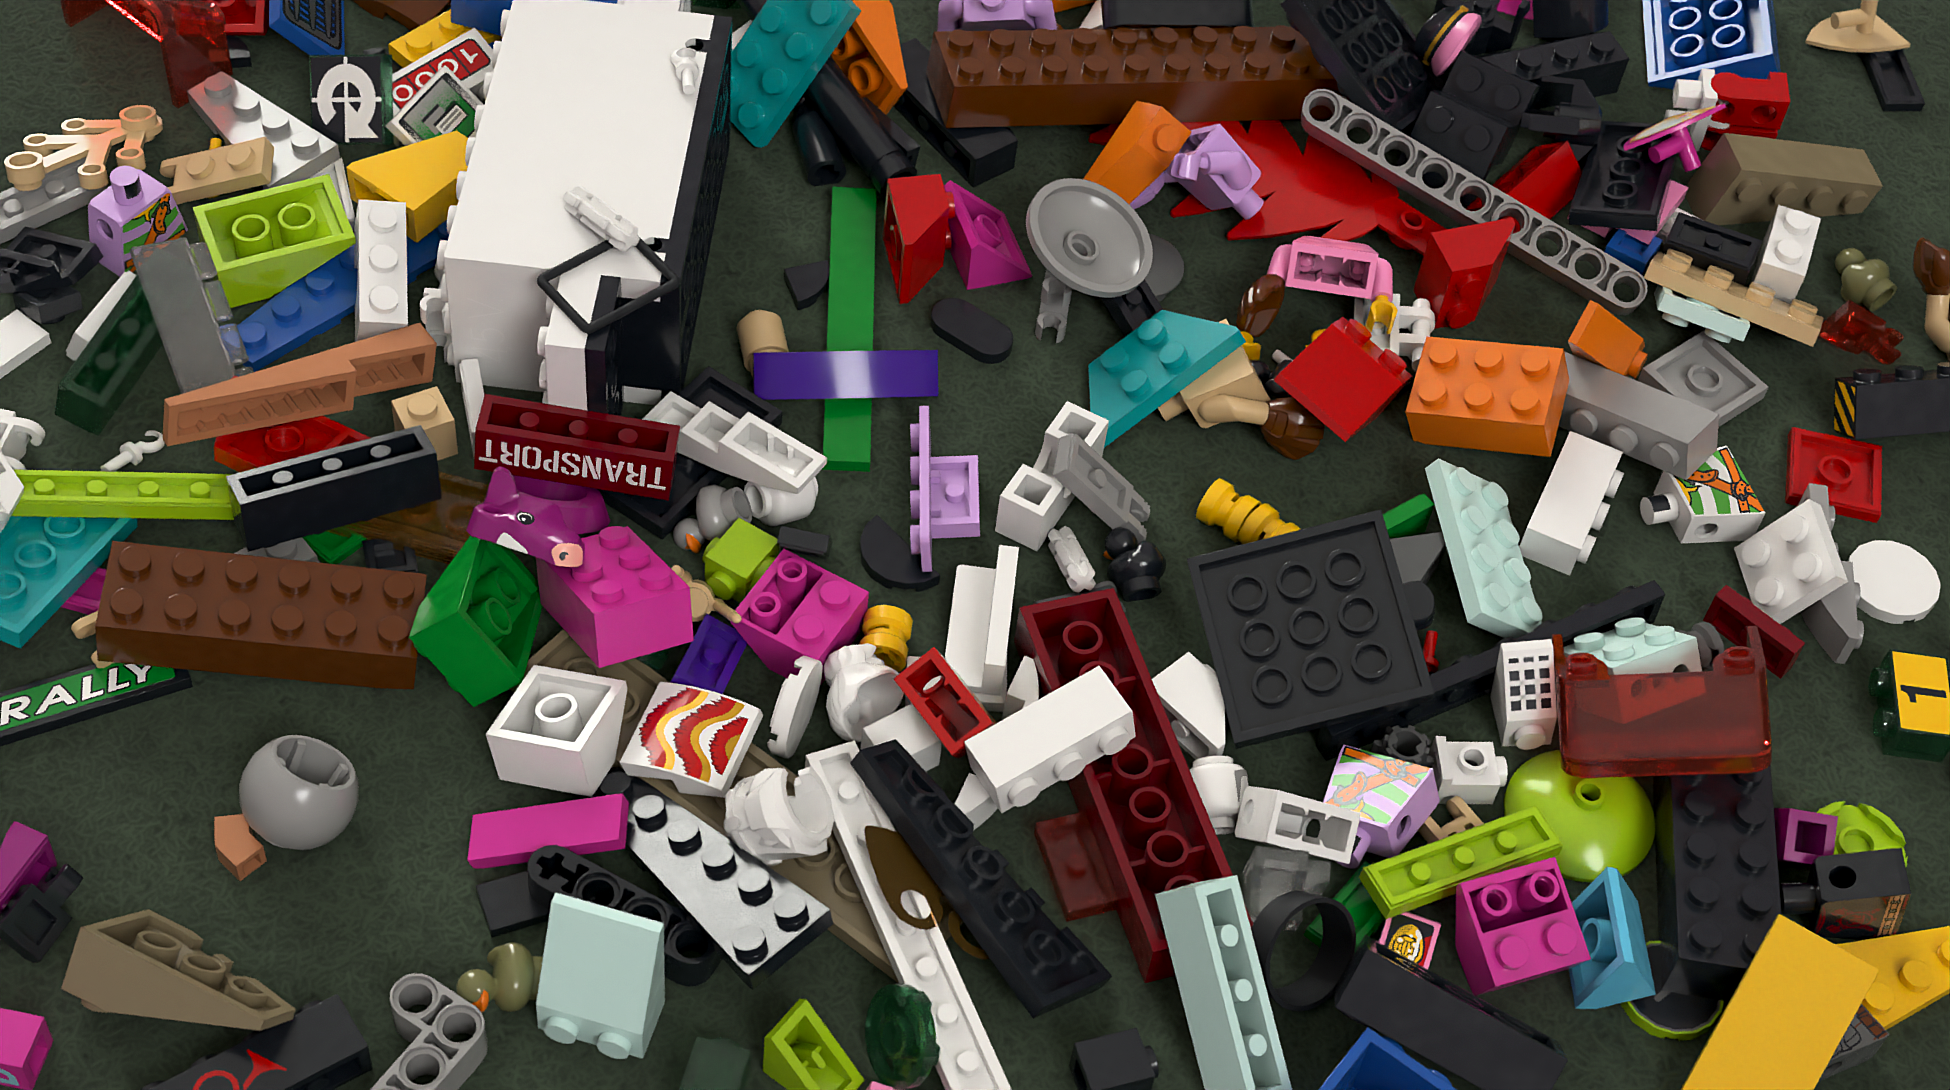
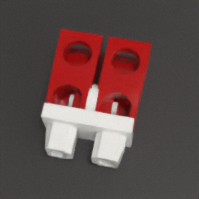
[1663,69,1790,151]

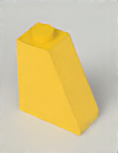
[346,130,468,242]

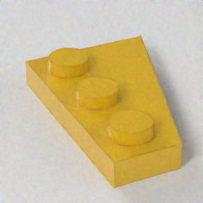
[1836,926,1950,1030]

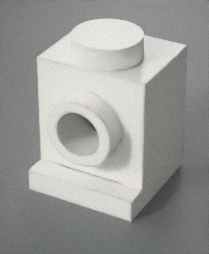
[1428,736,1507,804]

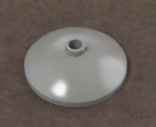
[1026,178,1153,298]

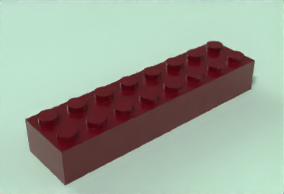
[1014,588,1253,983]

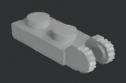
[1053,433,1150,544]

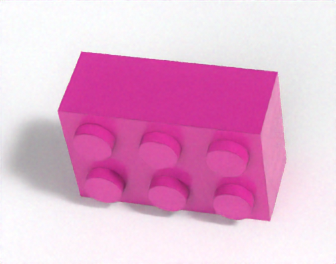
[536,526,694,668]

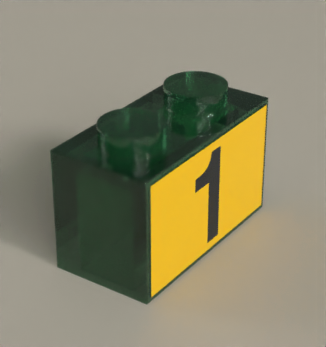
[1868,649,1950,763]

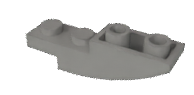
[1797,483,1864,664]

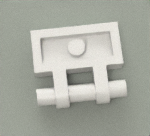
[1354,294,1435,371]

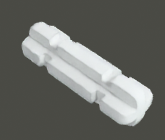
[563,186,640,252]
[1048,526,1096,593]

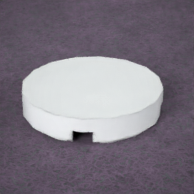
[1847,540,1941,624]
[767,656,823,759]

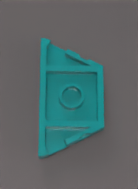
[1088,310,1246,448]

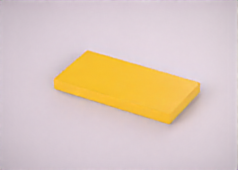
[1680,914,1880,1090]

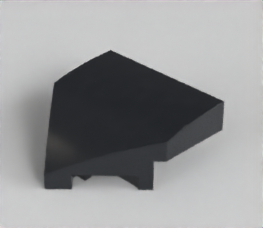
[0,226,103,293]

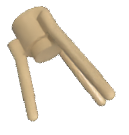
[671,565,742,624]

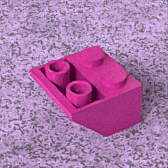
[730,549,869,685]
[1455,857,1591,996]

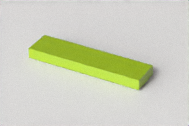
[1359,805,1563,920]

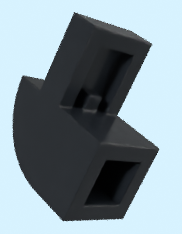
[1532,0,1609,38]

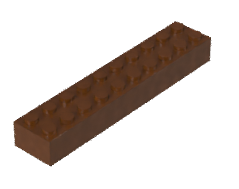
[926,25,1344,128]

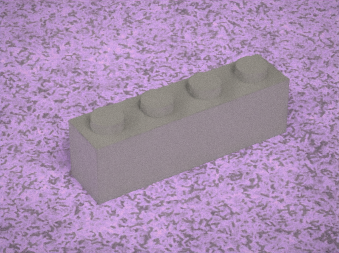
[1558,351,1719,480]

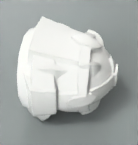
[723,767,834,866]

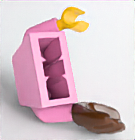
[1236,236,1397,337]

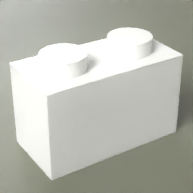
[1751,205,1821,304]

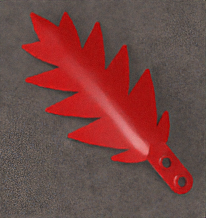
[1088,120,1447,256]

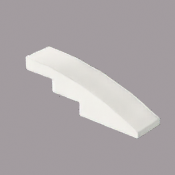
[642,391,827,494]

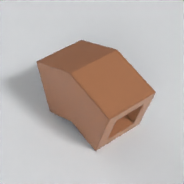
[214,814,267,881]

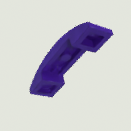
[752,350,939,400]

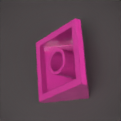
[944,180,1032,290]

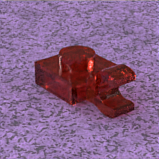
[1819,300,1904,365]

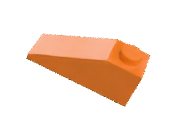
[1083,101,1192,204]
[1568,300,1648,378]

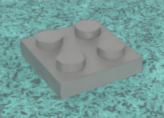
[1638,331,1769,427]

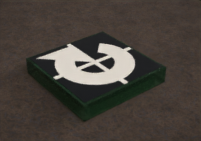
[309,54,394,145]

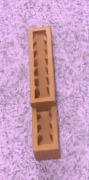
[163,323,437,446]

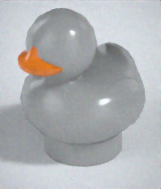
[673,485,752,553]

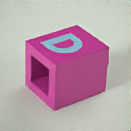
[0,1008,53,1090]

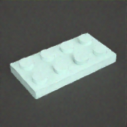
[1425,458,1542,639]

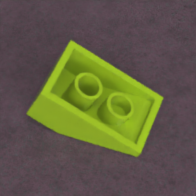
[193,174,356,310]

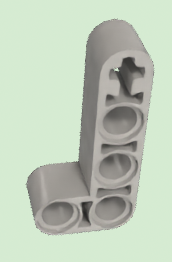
[370,973,488,1090]

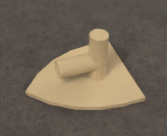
[1805,0,1910,52]

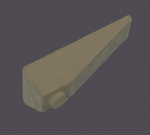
[61,909,296,1031]

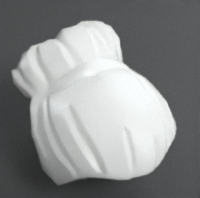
[823,643,904,743]

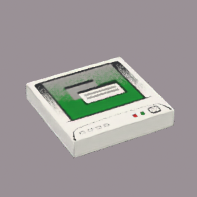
[385,65,484,146]

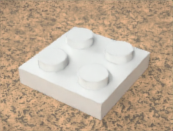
[1734,499,1848,624]

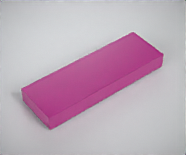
[467,793,629,869]

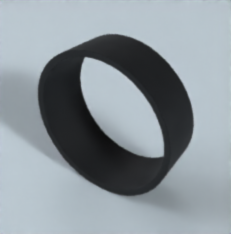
[1251,891,1356,1011]

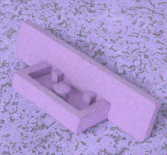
[910,406,980,572]

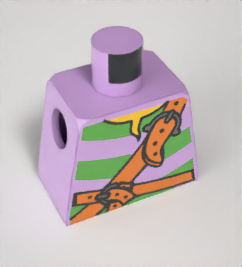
[88,166,188,277]
[1323,745,1440,868]

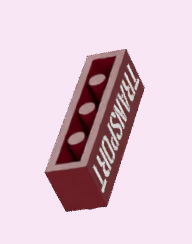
[474,394,680,500]

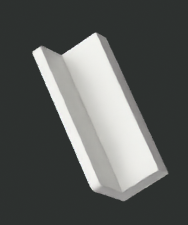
[945,545,1019,696]

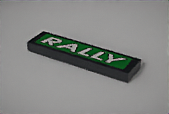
[0,663,193,747]

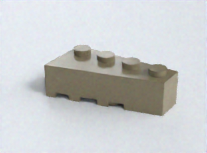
[1685,133,1883,225]

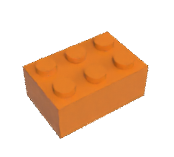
[1405,336,1570,457]

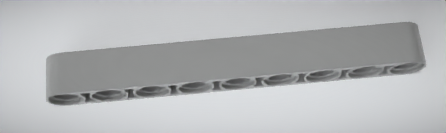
[1301,89,1647,315]

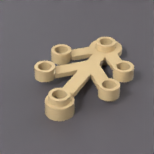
[4,105,163,191]

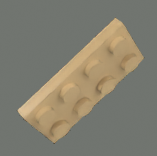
[1644,249,1823,347]

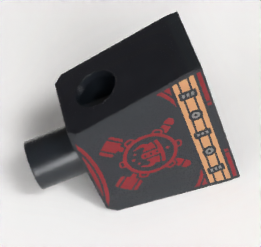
[1779,848,1911,940]

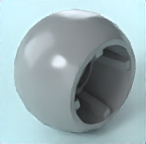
[239,735,359,850]

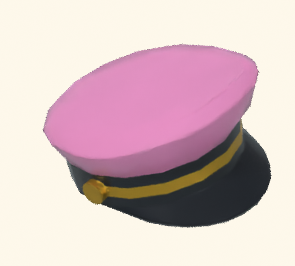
[1414,5,1482,76]

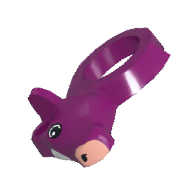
[466,466,611,567]

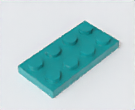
[731,0,861,148]
[0,516,137,649]

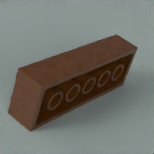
[95,541,427,689]

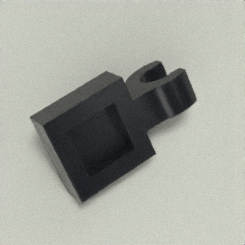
[0,864,84,963]

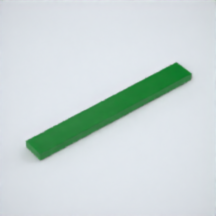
[822,187,876,472]

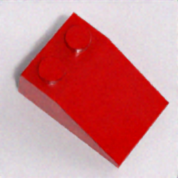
[1274,317,1413,442]

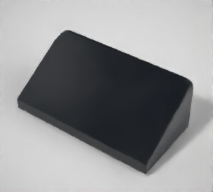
[1662,212,1763,286]

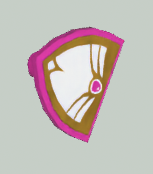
[1623,104,1726,172]

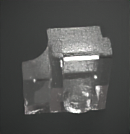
[1243,846,1331,934]

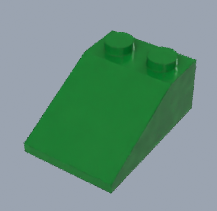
[409,535,543,707]

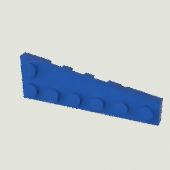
[219,220,449,372]

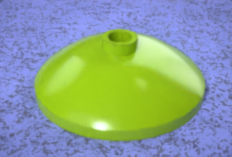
[1504,750,1655,882]

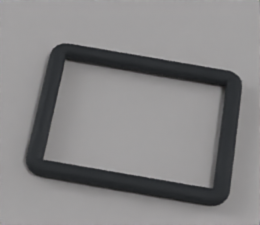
[537,235,680,334]

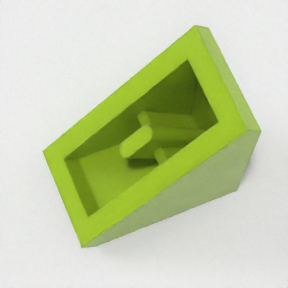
[763,998,865,1090]

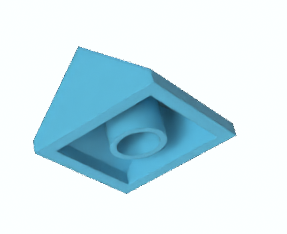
[1569,867,1656,1009]

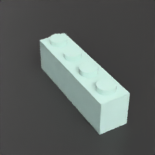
[1155,875,1292,1090]

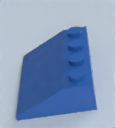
[1642,0,1781,89]

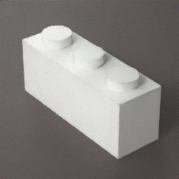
[1519,431,1624,576]
[964,666,1136,813]

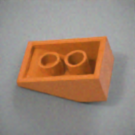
[831,0,908,115]

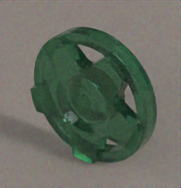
[865,983,941,1090]

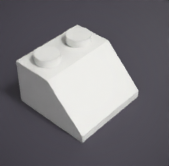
[486,665,628,797]

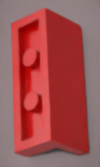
[1466,140,1582,234]

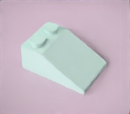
[536,892,665,1059]

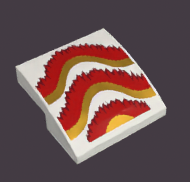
[620,682,763,798]

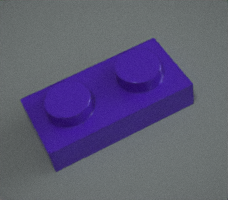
[670,614,747,694]

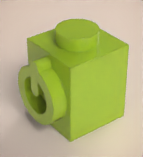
[702,518,779,603]

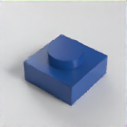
[1604,229,1663,275]

